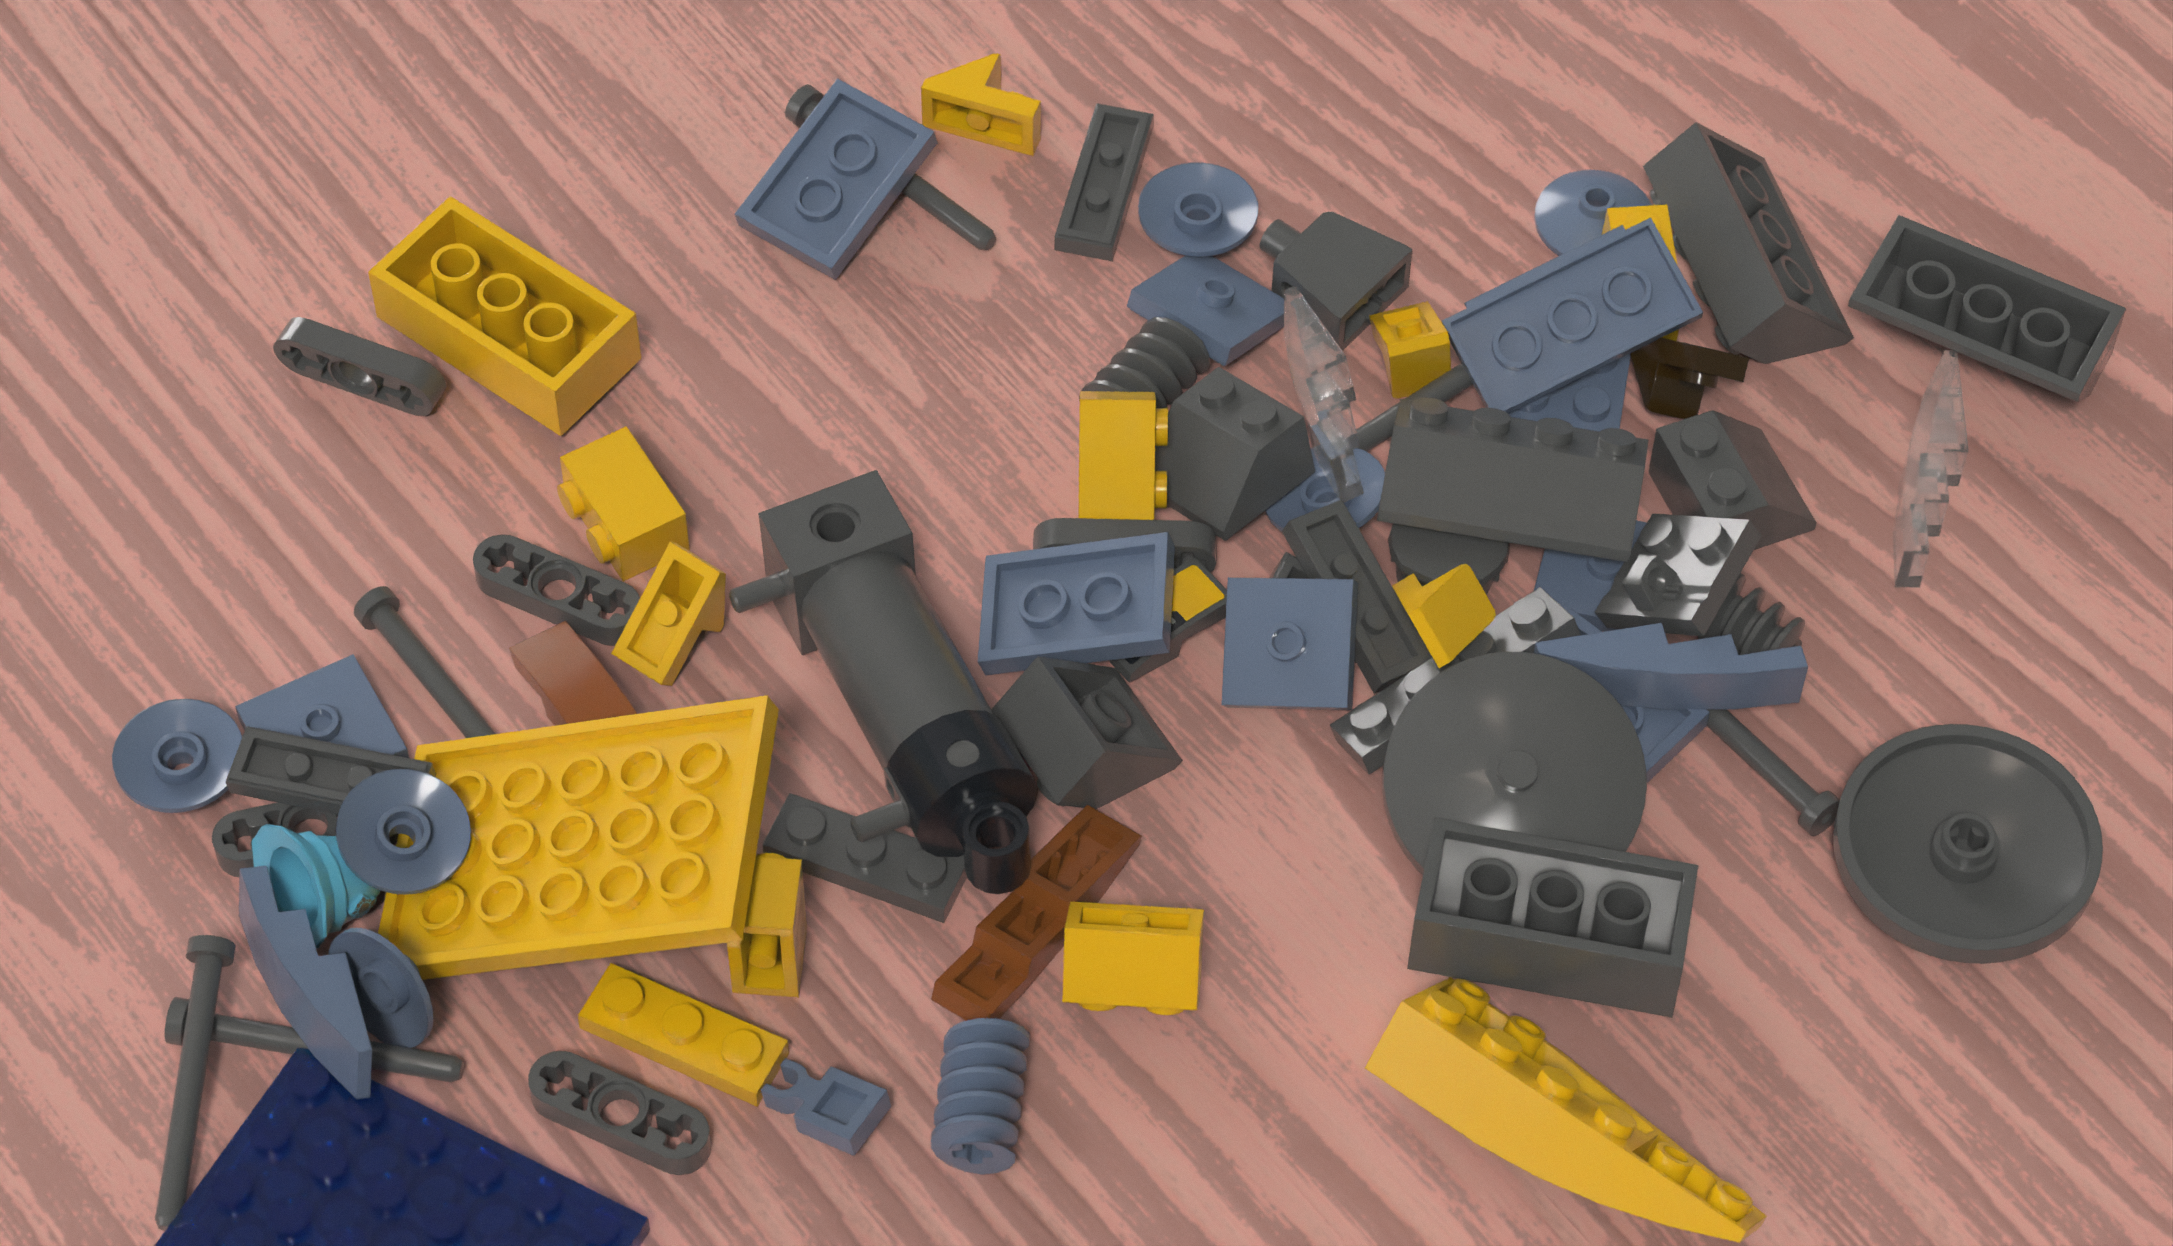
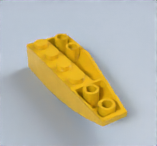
[1365,977,1767,1243]

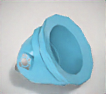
[251,824,381,949]

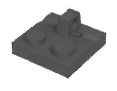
[1595,514,1762,637]

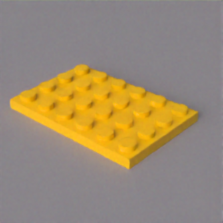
[378,695,779,980]

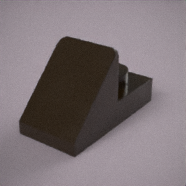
[1630,338,1749,419]

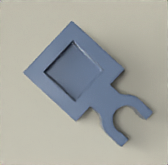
[761,1058,891,1156]

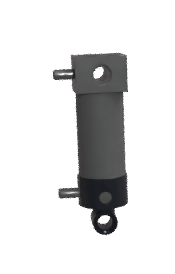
[729,470,1038,894]

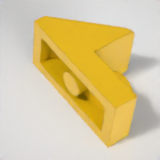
[921,53,1041,156]
[1369,301,1451,399]
[611,542,726,686]
[1392,564,1496,668]

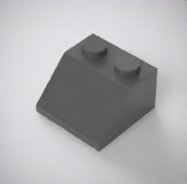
[1155,367,1315,541]
[1648,410,1817,550]
[991,656,1183,809]

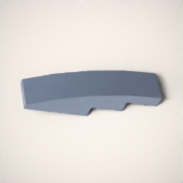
[1534,623,1808,709]
[239,866,372,1099]

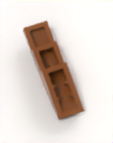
[509,621,637,726]
[931,804,1142,1021]

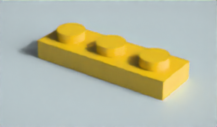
[578,963,789,1107]

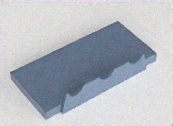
[1442,217,1703,413]

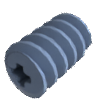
[931,1018,1030,1175]

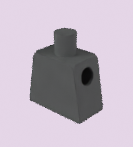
[1259,212,1413,356]

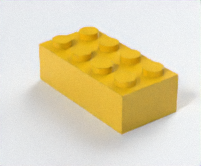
[368,196,641,436]

